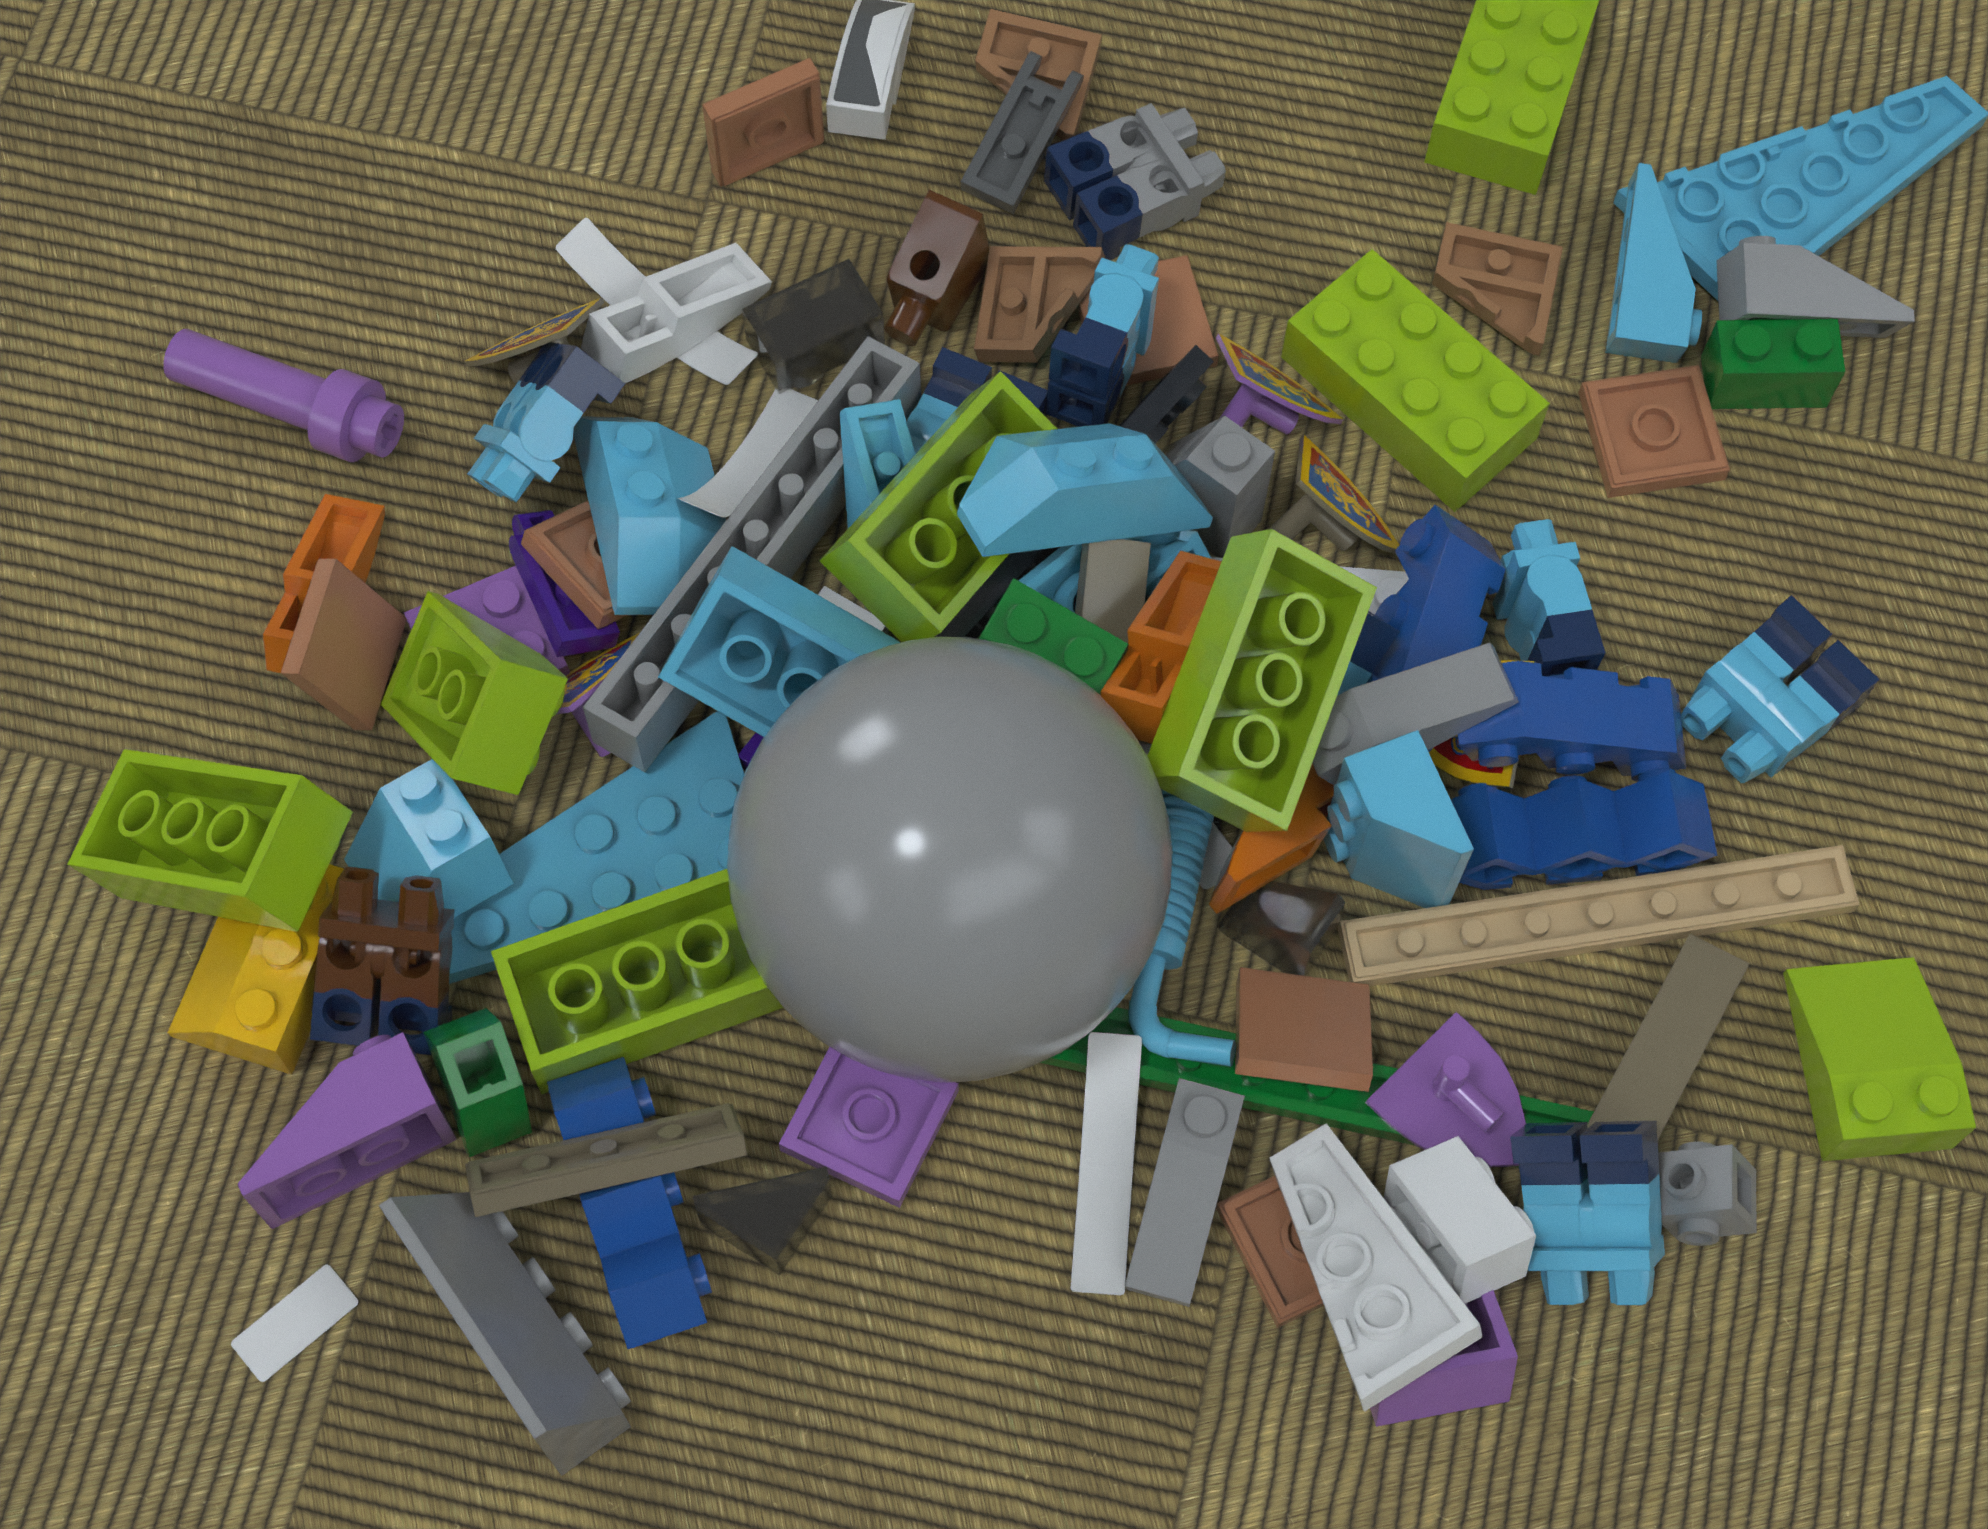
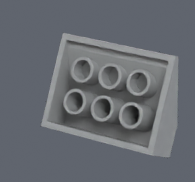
[378,1192,632,1476]

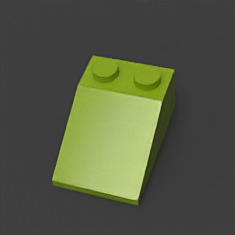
[380,591,568,795]
[1783,957,1976,1161]

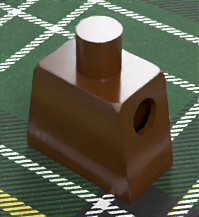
[884,189,989,346]

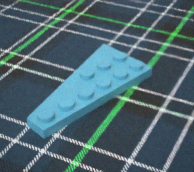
[1613,76,1988,301]
[449,711,744,984]

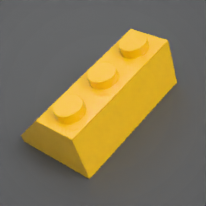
[167,864,344,1075]

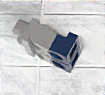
[1044,103,1226,260]

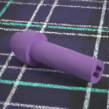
[164,329,404,462]

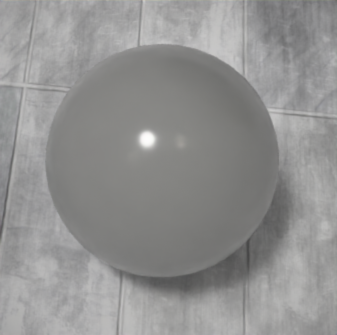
[727,637,1173,1083]

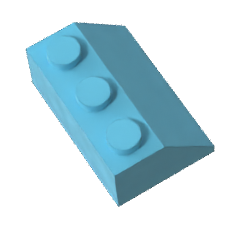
[658,546,900,737]
[1324,730,1474,908]

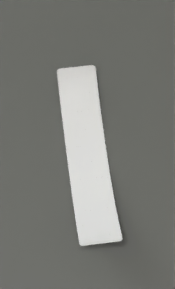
[556,218,758,385]
[678,385,818,518]
[1070,1032,1142,1295]

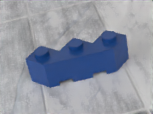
[1366,505,1506,752]
[1458,661,1686,782]
[1451,768,1718,890]
[547,1057,712,1349]

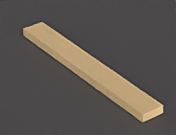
[1338,845,1860,986]

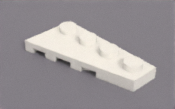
[1270,1123,1482,1412]

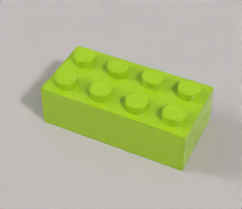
[1424,0,1600,195]
[1281,249,1550,512]
[819,371,1057,642]
[1147,529,1377,832]
[67,749,353,932]
[491,869,784,1094]

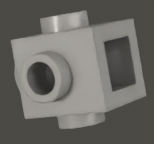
[1658,1142,1757,1246]

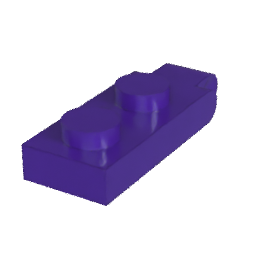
[509,510,620,657]

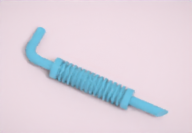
[1129,789,1236,1067]

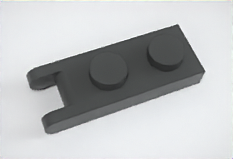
[961,51,1084,215]

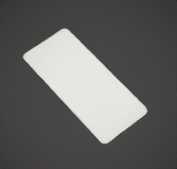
[231,1265,358,1382]

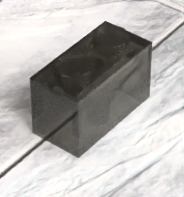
[742,259,885,394]

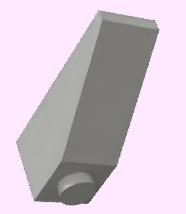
[1716,236,1915,338]
[1312,643,1519,785]
[1125,1078,1245,1307]

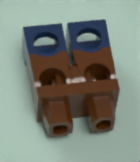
[310,867,455,1056]

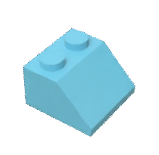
[344,759,514,918]

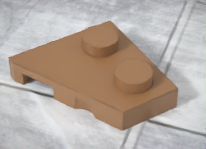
[975,9,1102,141]
[1432,222,1563,356]
[974,246,1105,363]

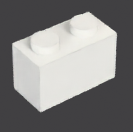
[1383,1136,1536,1304]

